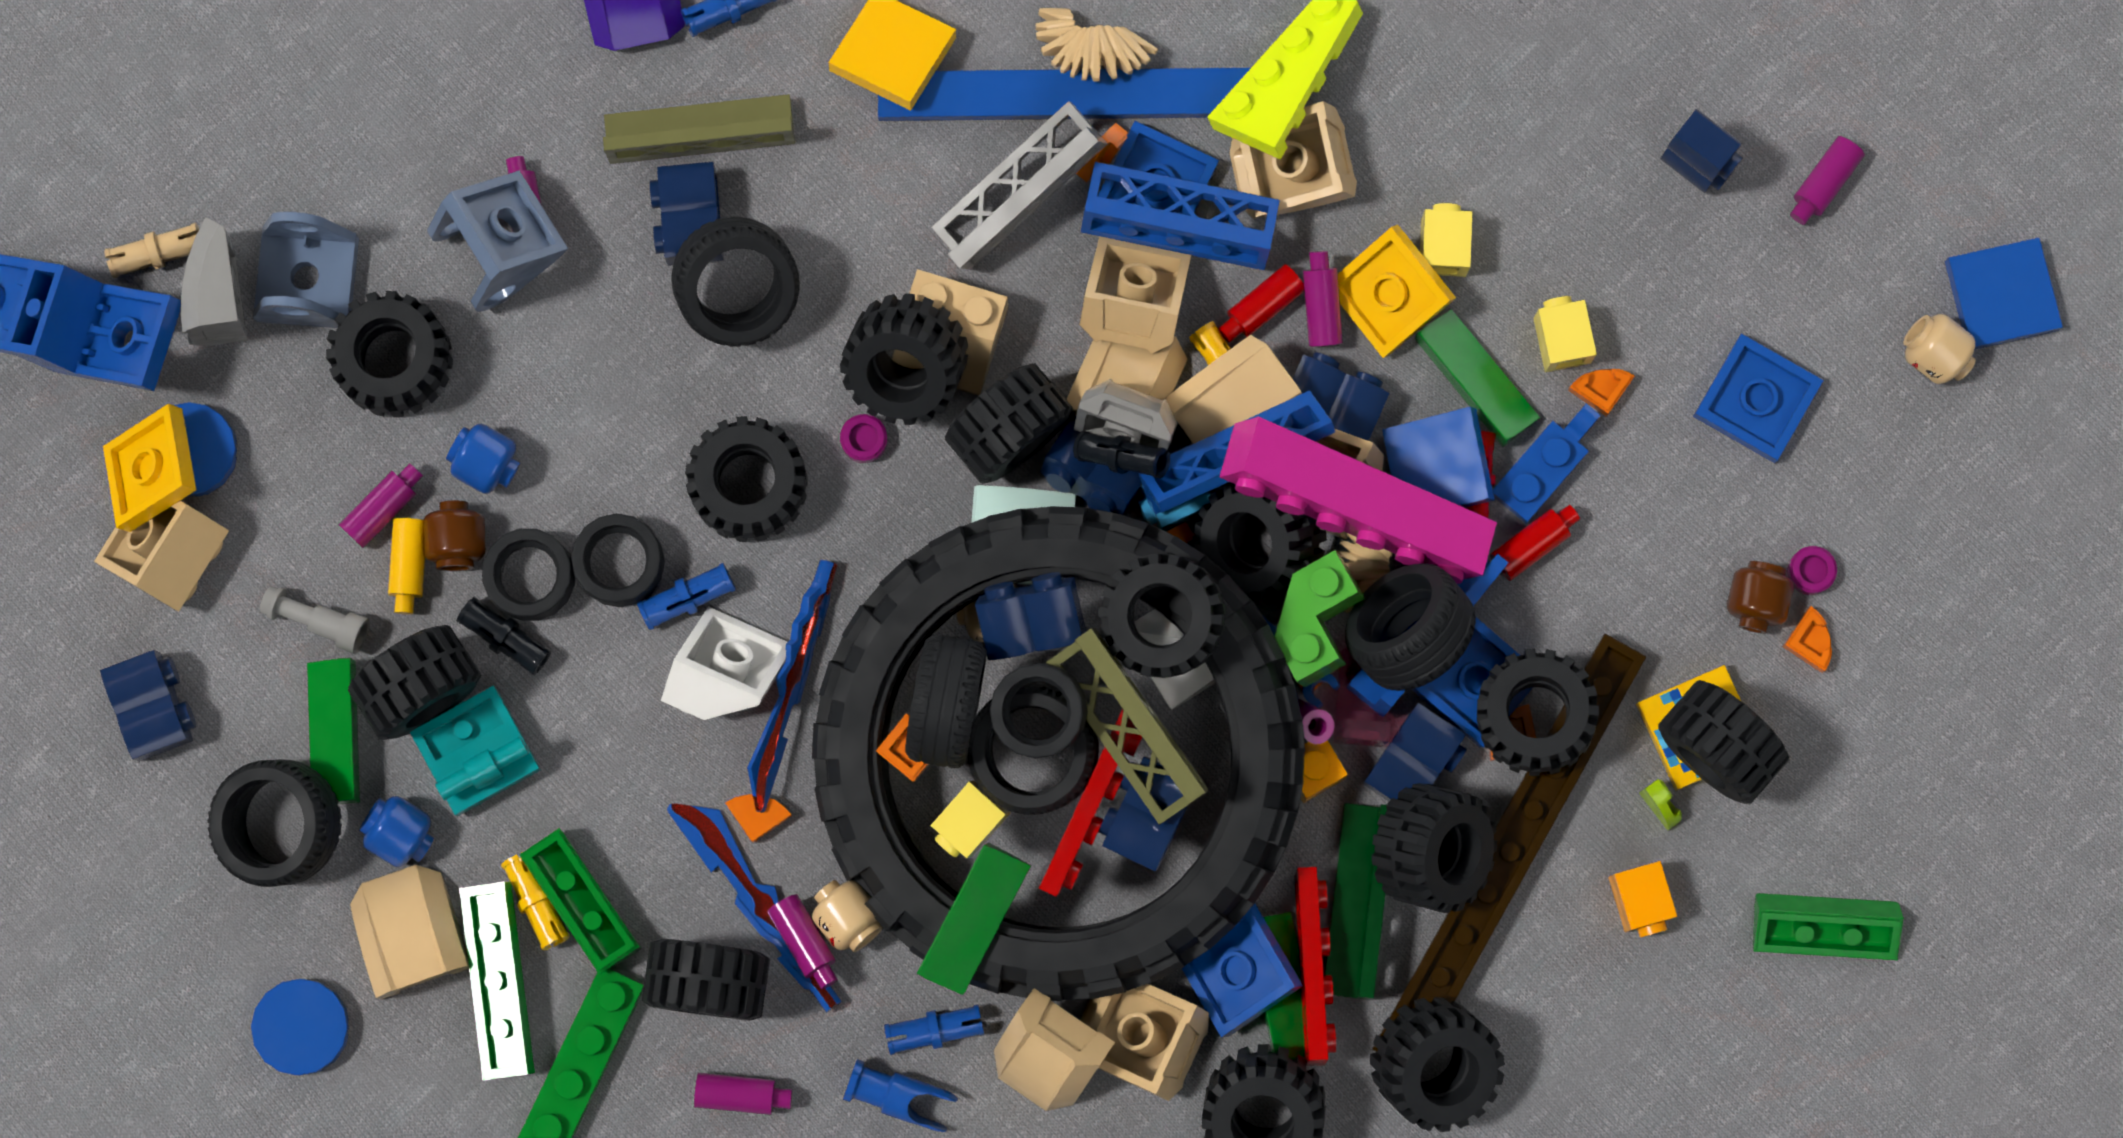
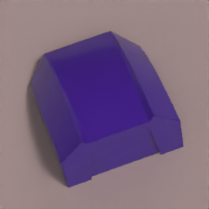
[584,0,686,51]

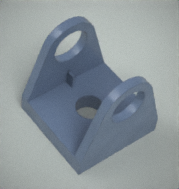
[427,170,568,312]
[253,212,359,328]

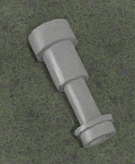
[260,586,370,654]

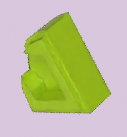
[1639,779,1682,831]

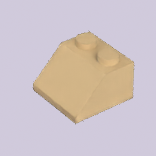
[892,269,1008,396]
[94,501,229,612]

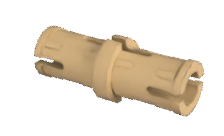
[104,223,199,278]

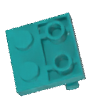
[410,685,541,817]

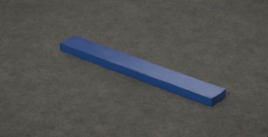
[878,68,1251,121]

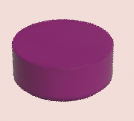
[840,414,888,463]
[1787,546,1837,595]

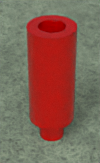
[1218,264,1305,343]
[1490,505,1580,581]

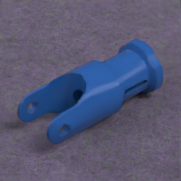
[843,1059,958,1132]

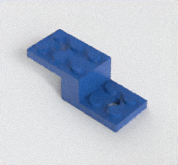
[0,254,181,391]

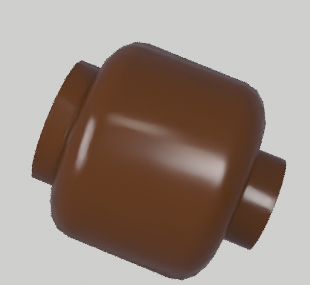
[423,500,486,571]
[1727,561,1794,634]

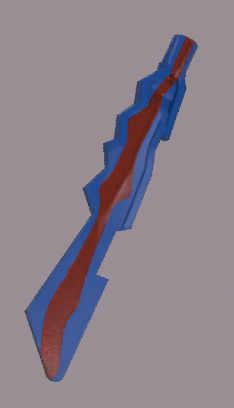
[747,560,838,813]
[667,803,842,1013]

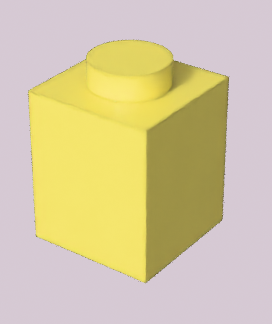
[1420,203,1472,277]
[1533,296,1597,372]
[930,780,1011,858]

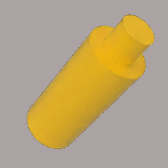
[388,518,425,615]

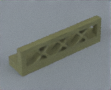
[603,94,795,164]
[1046,628,1209,825]

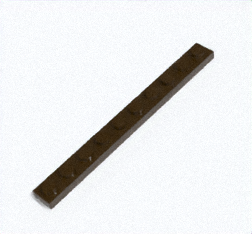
[1371,633,1646,1052]

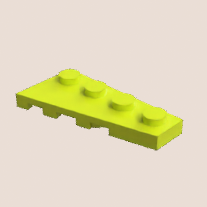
[1207,0,1363,160]

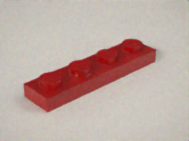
[1039,709,1143,897]
[1294,867,1336,1066]

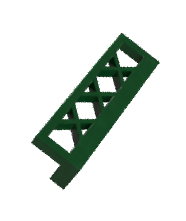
[1324,803,1387,1000]

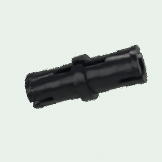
[1073,431,1170,479]
[456,597,552,676]

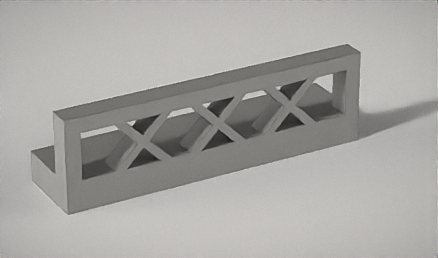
[931,101,1108,270]

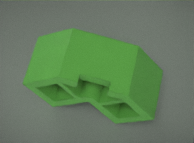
[1275,550,1365,687]

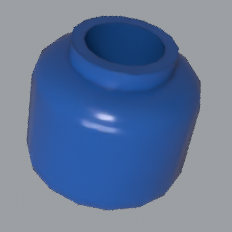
[446,423,520,494]
[359,796,434,867]

